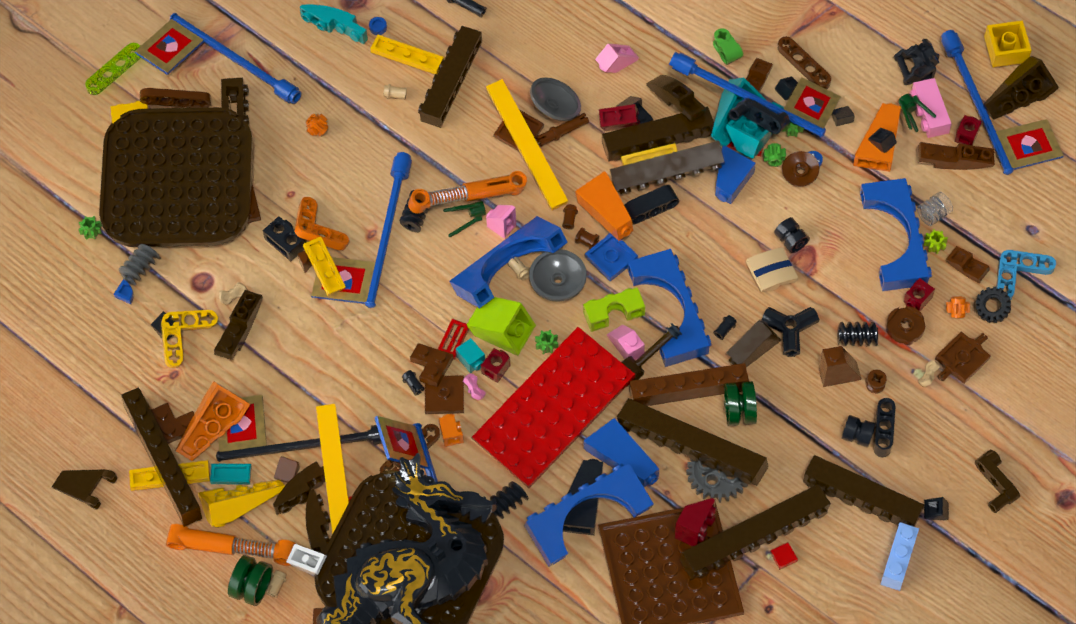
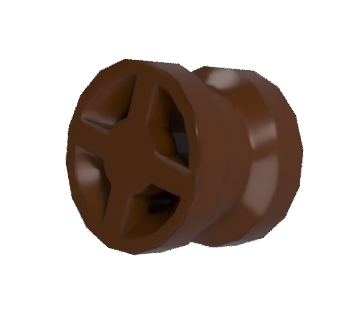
[866,369,887,394]

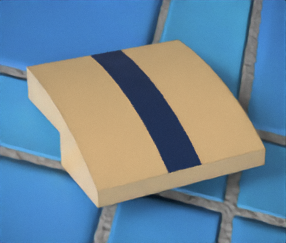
[746,247,798,292]

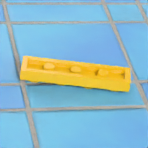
[370,35,444,74]
[129,460,210,491]

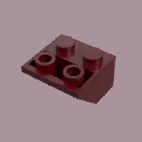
[675,498,717,547]

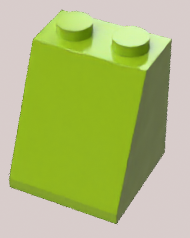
[467,297,536,356]

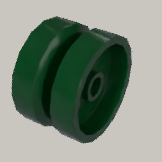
[724,381,757,426]
[228,555,273,606]

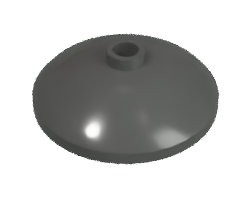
[530,77,581,121]
[529,249,587,301]

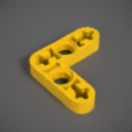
[161,310,218,368]

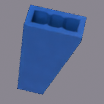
[584,418,659,487]

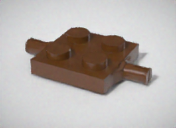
[935,331,991,384]

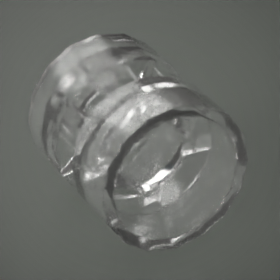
[917,192,953,226]

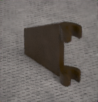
[52,469,118,510]

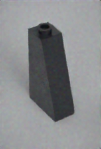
[563,459,603,536]

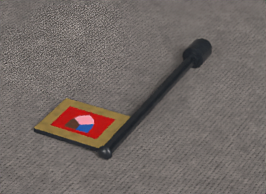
[216,395,382,462]

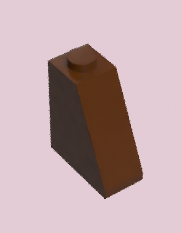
[819,346,862,387]

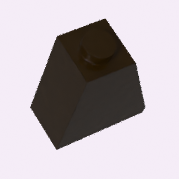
[726,320,782,367]

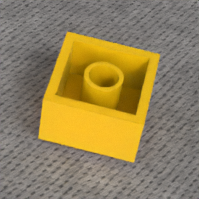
[984,20,1032,68]

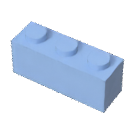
[880,523,919,591]

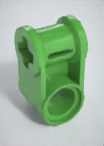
[713,28,743,65]

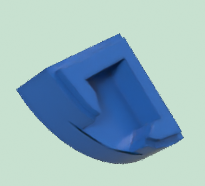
[114,279,134,304]

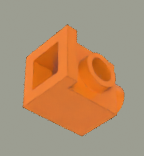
[439,414,464,447]

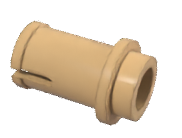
[383,84,407,100]
[508,257,530,281]
[265,570,287,598]

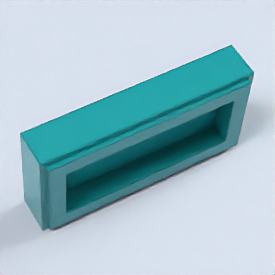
[210,464,252,485]

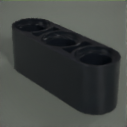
[624,185,680,224]
[873,398,896,458]

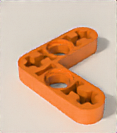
[295,197,349,251]

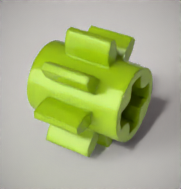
[924,229,948,254]

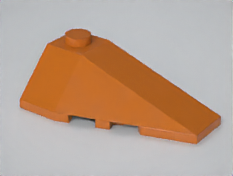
[175,381,250,461]

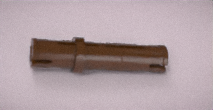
[536,113,589,147]

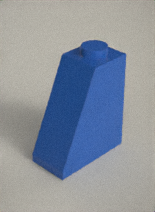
[715,145,756,204]

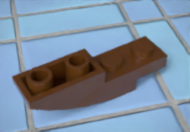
[918,142,995,170]

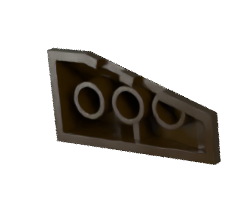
[983,56,1059,119]

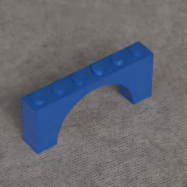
[860,178,932,291]
[450,216,568,309]
[627,249,712,367]
[524,463,654,567]

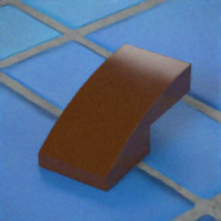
[746,58,773,93]
[946,246,990,283]

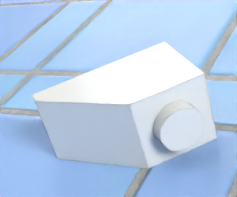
[286,544,327,575]

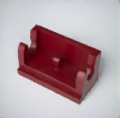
[599,104,640,131]

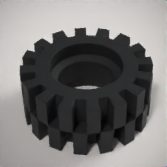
[976,286,1011,323]

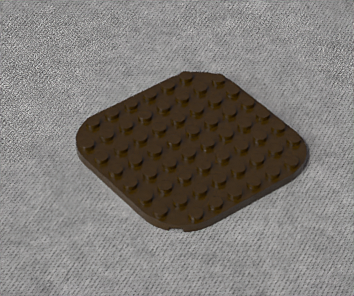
[99,107,253,247]
[315,470,504,624]

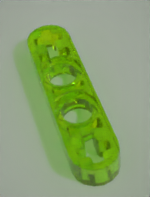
[85,43,141,95]

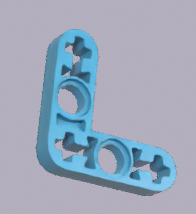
[997,250,1056,300]

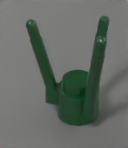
[898,94,936,132]
[443,201,486,237]

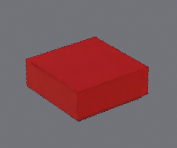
[770,542,798,570]

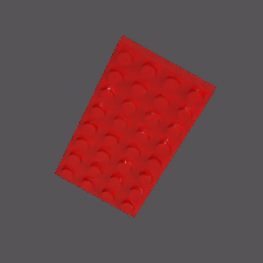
[472,327,636,488]

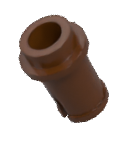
[562,204,578,230]

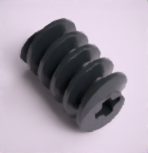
[399,190,428,233]
[837,322,878,346]
[488,481,529,519]

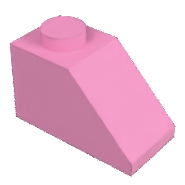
[595,44,639,73]
[486,205,516,239]
[607,325,645,360]

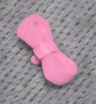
[463,374,486,400]

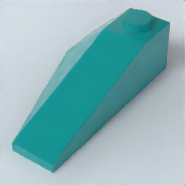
[711,77,766,147]
[726,102,784,159]

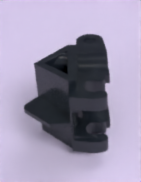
[894,39,940,85]

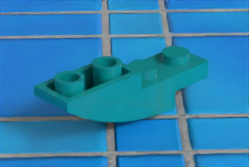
[299,4,368,44]

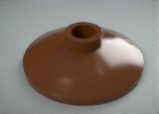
[782,151,820,187]

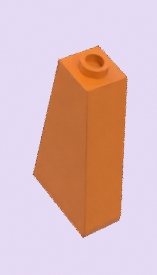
[853,103,901,172]
[575,171,634,241]

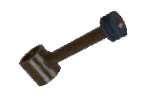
[621,323,682,381]

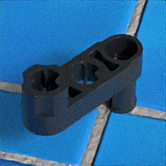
[729,98,791,134]

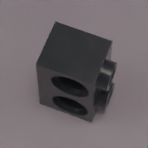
[262,216,306,262]

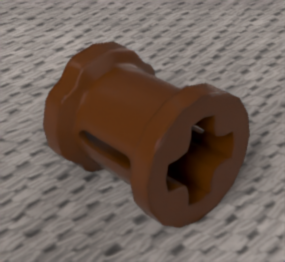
[575,227,600,249]

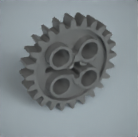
[687,459,748,503]

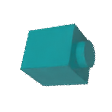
[456,338,485,374]

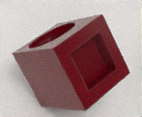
[954,115,982,146]
[904,278,935,311]
[481,348,511,383]

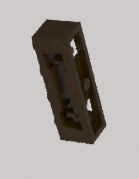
[221,77,249,125]

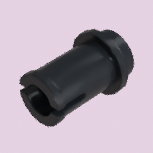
[713,315,737,340]
[402,370,425,396]

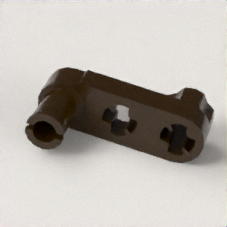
[975,449,1020,513]

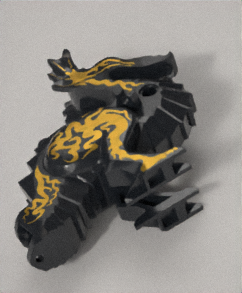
[316,453,497,624]

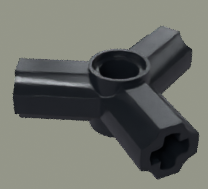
[761,307,820,357]

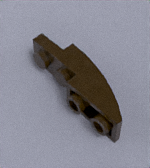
[646,75,706,122]
[214,290,263,360]
[273,461,326,515]
[305,489,331,554]

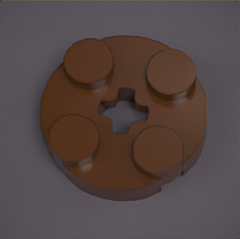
[886,306,926,345]

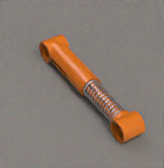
[408,171,527,213]
[166,524,296,566]

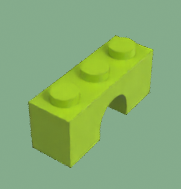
[583,287,645,332]

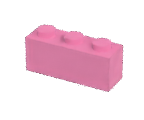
[910,78,951,138]

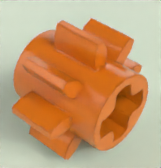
[306,114,328,136]
[946,296,970,318]

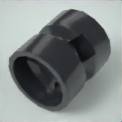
[774,217,810,253]
[842,415,876,448]

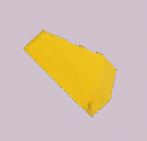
[198,480,285,527]

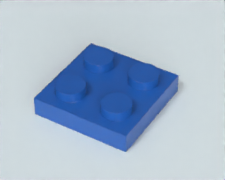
[585,233,638,282]

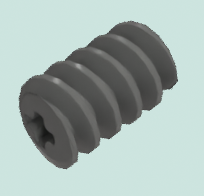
[119,244,160,286]

